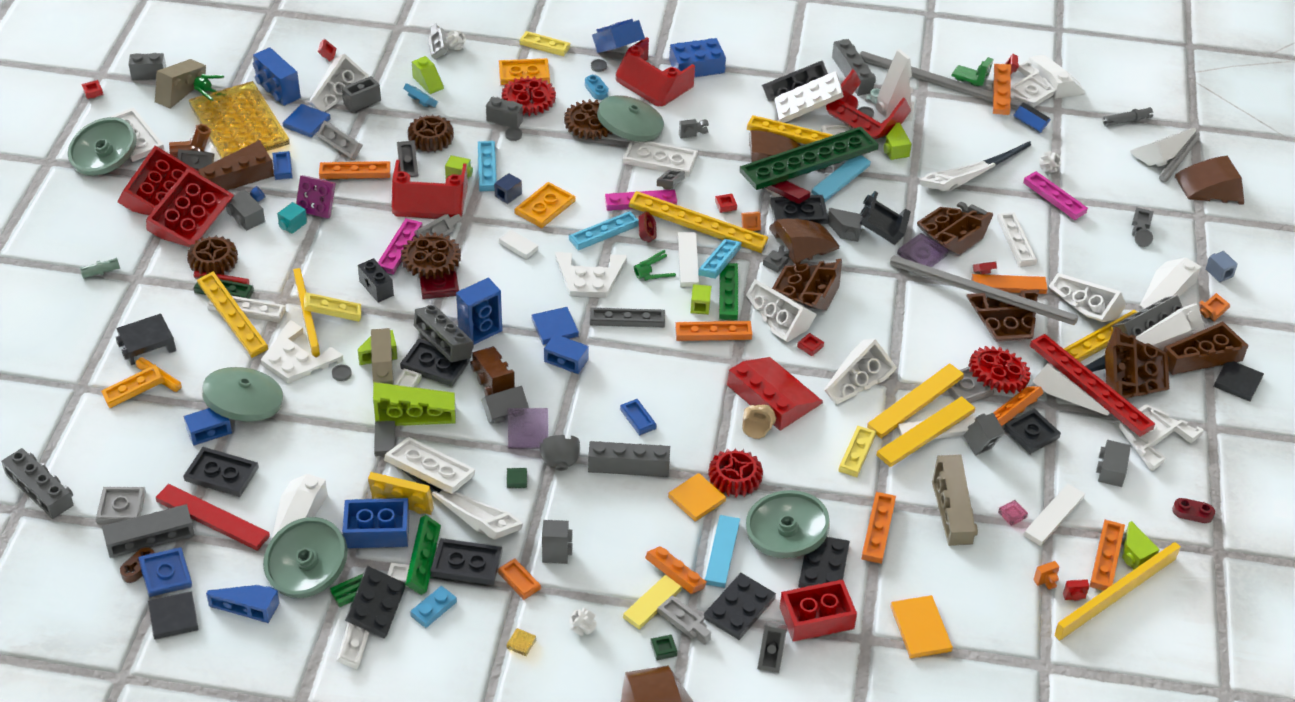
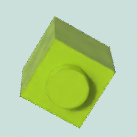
[445,155,473,178]
[690,284,712,315]

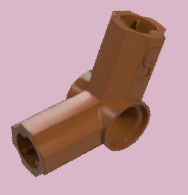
[169,124,211,157]

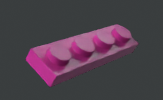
[1023,171,1088,220]
[605,189,677,211]
[378,218,423,275]

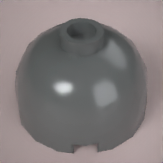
[540,435,580,471]

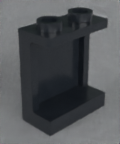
[860,191,911,245]
[115,313,176,365]

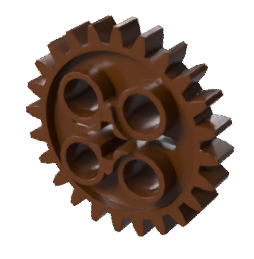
[564,99,613,140]
[401,232,461,279]

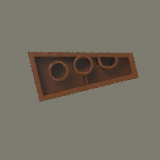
[198,140,274,190]
[1163,322,1249,375]

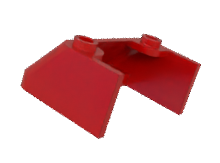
[616,37,695,106]
[826,69,911,139]
[391,160,468,219]

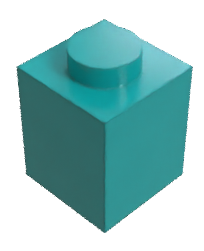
[277,202,307,234]

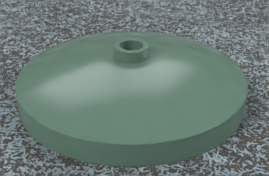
[597,95,664,142]
[67,117,137,176]
[202,367,283,421]
[746,490,830,558]
[263,517,348,598]

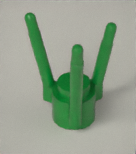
[194,74,227,101]
[633,250,676,281]

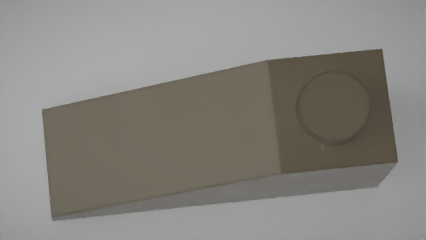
[371,328,394,385]

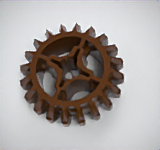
[407,115,454,153]
[187,235,238,275]

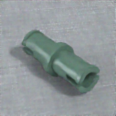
[80,257,120,279]

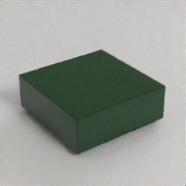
[507,468,527,488]
[650,634,678,661]

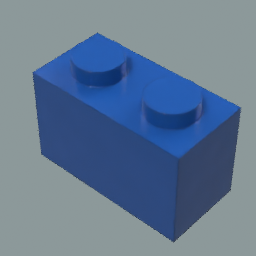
[544,334,589,374]
[183,408,232,446]

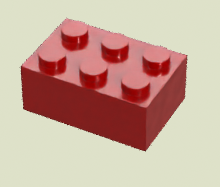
[779,580,857,642]

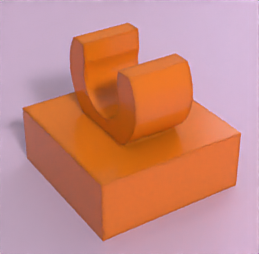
[741,211,761,231]
[1033,561,1060,590]

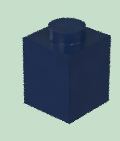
[494,173,522,204]

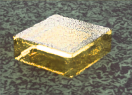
[507,628,536,656]

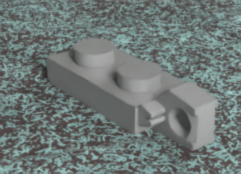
[428,23,448,59]
[414,214,462,238]
[657,596,711,645]

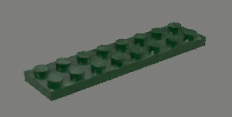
[740,126,879,190]

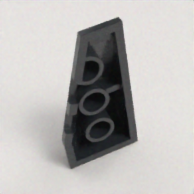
[762,60,828,100]

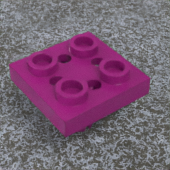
[296,175,336,219]

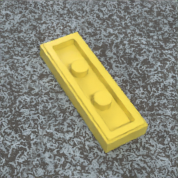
[519,31,570,56]
[304,292,361,322]
[838,425,876,477]
[623,575,681,630]

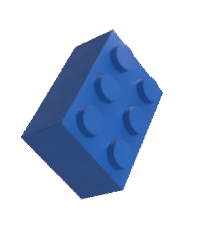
[592,18,645,53]
[669,38,726,77]
[253,47,301,106]
[456,277,503,345]
[342,498,410,548]

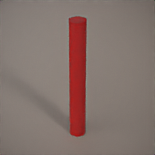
[193,271,249,285]

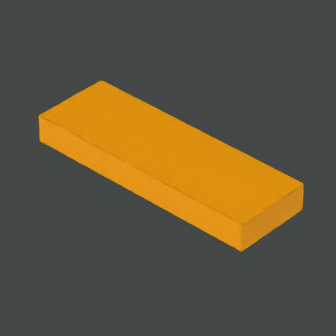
[101,364,164,408]

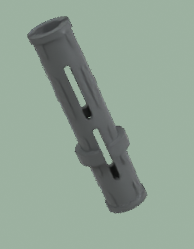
[1103,107,1153,127]

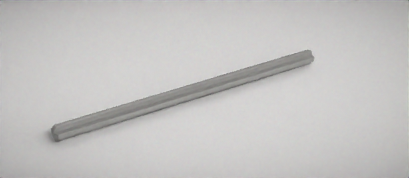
[860,51,1030,110]
[890,255,1078,325]

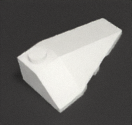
[876,49,914,121]
[309,53,369,112]
[1029,55,1085,99]
[1130,128,1196,167]
[1139,258,1201,310]
[1048,273,1126,322]
[746,279,817,342]
[824,339,897,404]
[1033,363,1110,416]
[272,474,328,538]

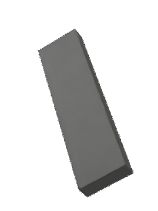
[590,307,665,328]

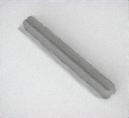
[1159,132,1200,182]

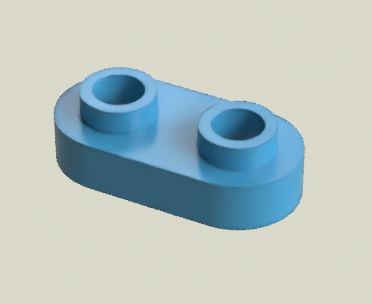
[585,74,609,100]

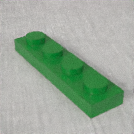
[719,263,738,320]
[405,515,441,595]

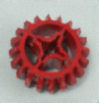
[708,448,763,498]

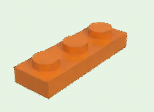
[645,546,707,594]

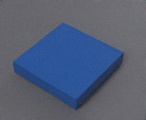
[282,104,331,138]
[531,307,579,345]
[139,547,192,597]

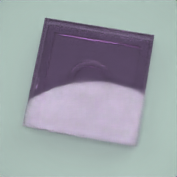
[897,233,949,267]
[508,408,548,449]

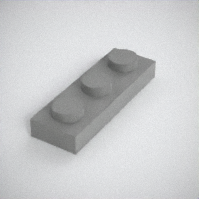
[317,120,363,160]

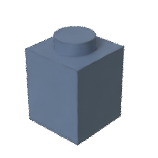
[1205,251,1238,283]

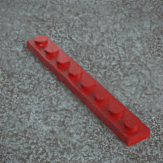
[1030,334,1155,437]

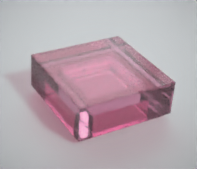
[998,500,1028,526]

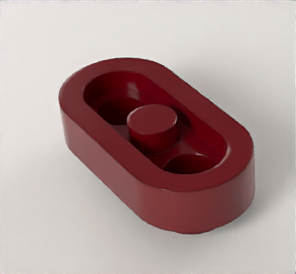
[639,211,657,243]
[1172,498,1215,523]

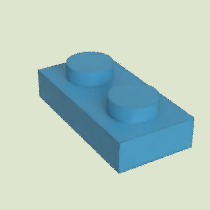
[403,83,438,107]
[410,585,457,628]

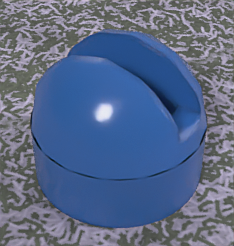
[250,186,266,202]

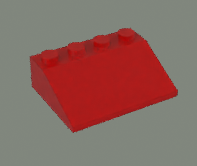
[117,145,199,215]
[146,168,234,247]
[727,357,823,431]

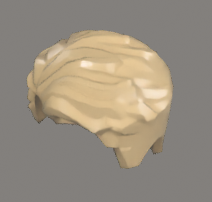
[742,405,776,439]

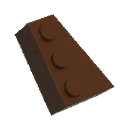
[470,346,515,396]

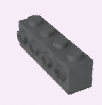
[832,39,876,96]
[1112,295,1183,336]
[413,305,474,362]
[588,441,671,477]
[1,448,74,519]
[102,504,195,558]

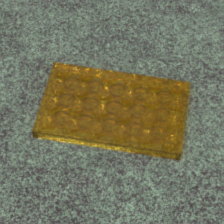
[189,81,290,159]

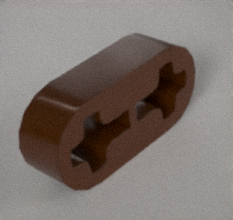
[120,547,155,583]

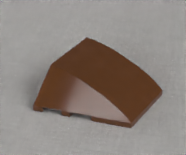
[749,130,801,162]
[1175,155,1244,205]
[917,207,993,255]
[769,219,840,266]
[772,258,842,311]
[966,290,1039,341]
[1105,327,1170,399]
[621,666,693,702]

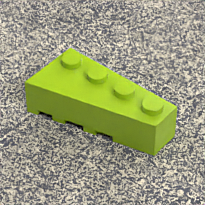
[373,382,456,426]

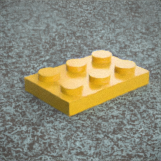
[368,472,434,515]

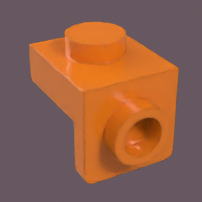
[1199,293,1230,321]

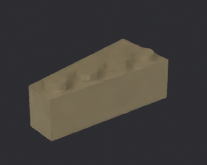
[932,454,978,546]

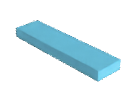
[478,141,497,192]
[811,155,871,202]
[569,211,639,250]
[698,239,741,279]
[705,515,740,588]

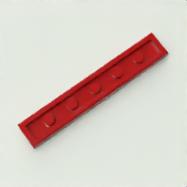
[155,483,270,551]

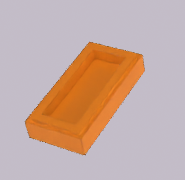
[498,558,541,600]

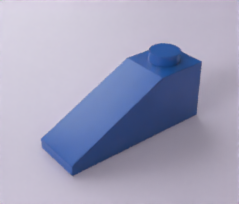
[206,585,280,623]

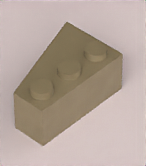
[155,59,206,109]

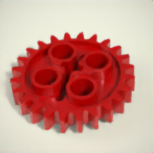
[501,76,556,116]
[968,346,1031,394]

